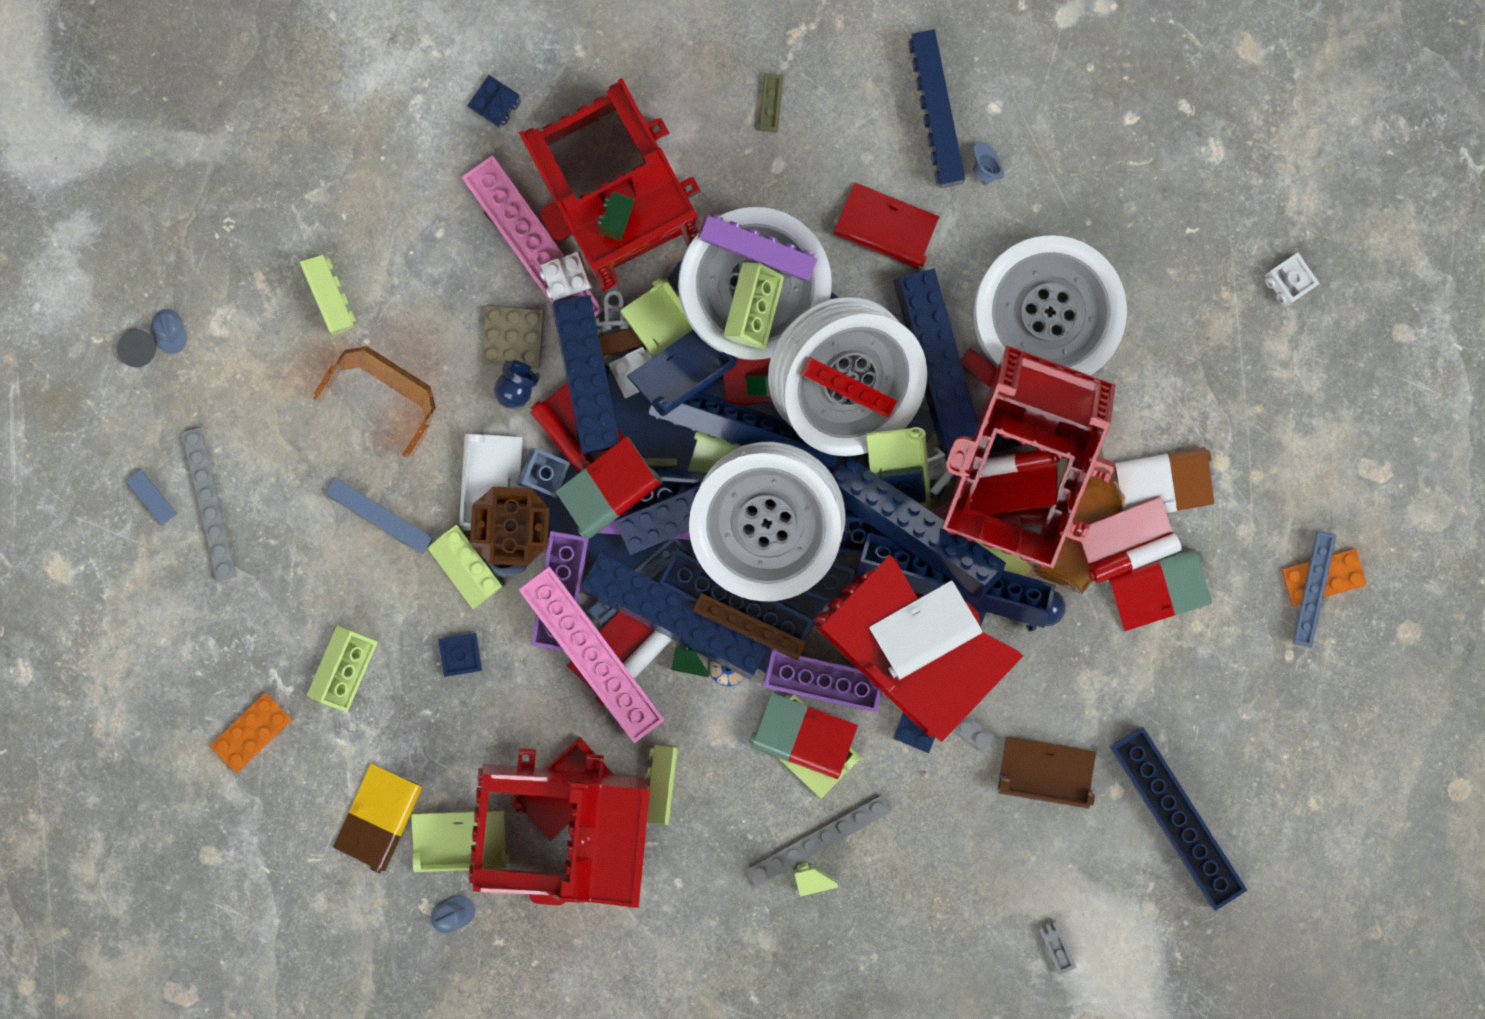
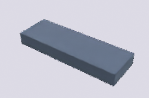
[126,469,177,526]

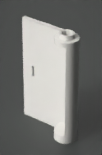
[459,434,523,530]
[869,581,982,680]

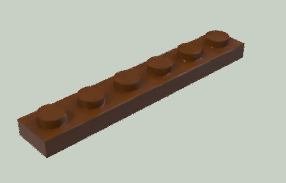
[692,593,806,661]

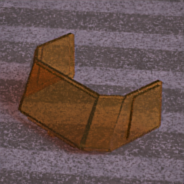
[314,346,436,458]
[1033,477,1125,594]

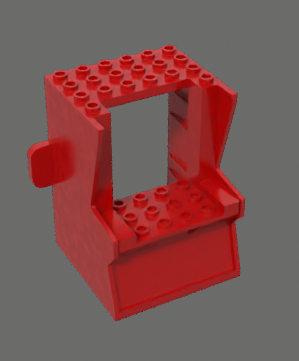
[519,78,701,292]
[942,345,1116,568]
[813,555,1023,742]
[469,748,650,908]

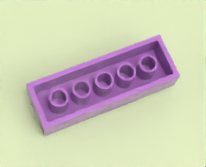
[697,214,817,282]
[531,530,589,651]
[762,649,881,713]

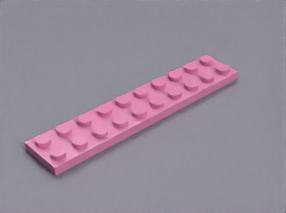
[462,155,603,317]
[518,566,665,743]

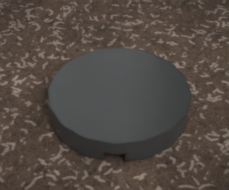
[117,329,156,368]

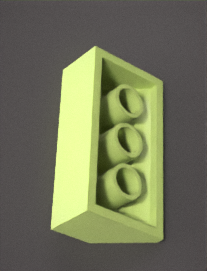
[300,255,356,336]
[723,263,785,350]
[428,525,504,609]
[306,625,378,713]
[647,744,678,825]
[794,862,838,897]

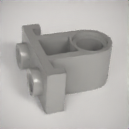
[595,291,631,331]

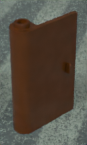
[998,736,1096,809]

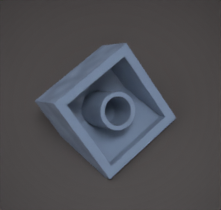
[516,448,570,498]

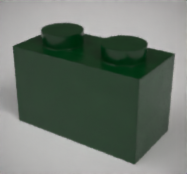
[597,192,635,241]

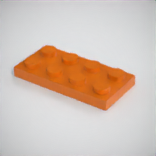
[1282,549,1367,607]
[210,692,293,773]

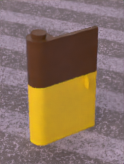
[333,763,423,874]

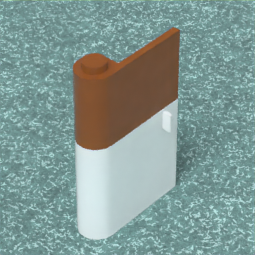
[1114,447,1215,513]

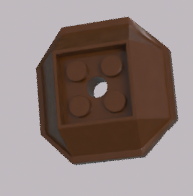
[470,487,550,566]

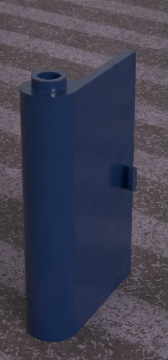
[627,330,736,416]

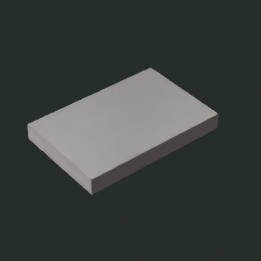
[930,470,957,499]

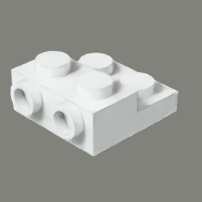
[540,252,593,301]
[1264,253,1320,307]
[609,347,652,399]

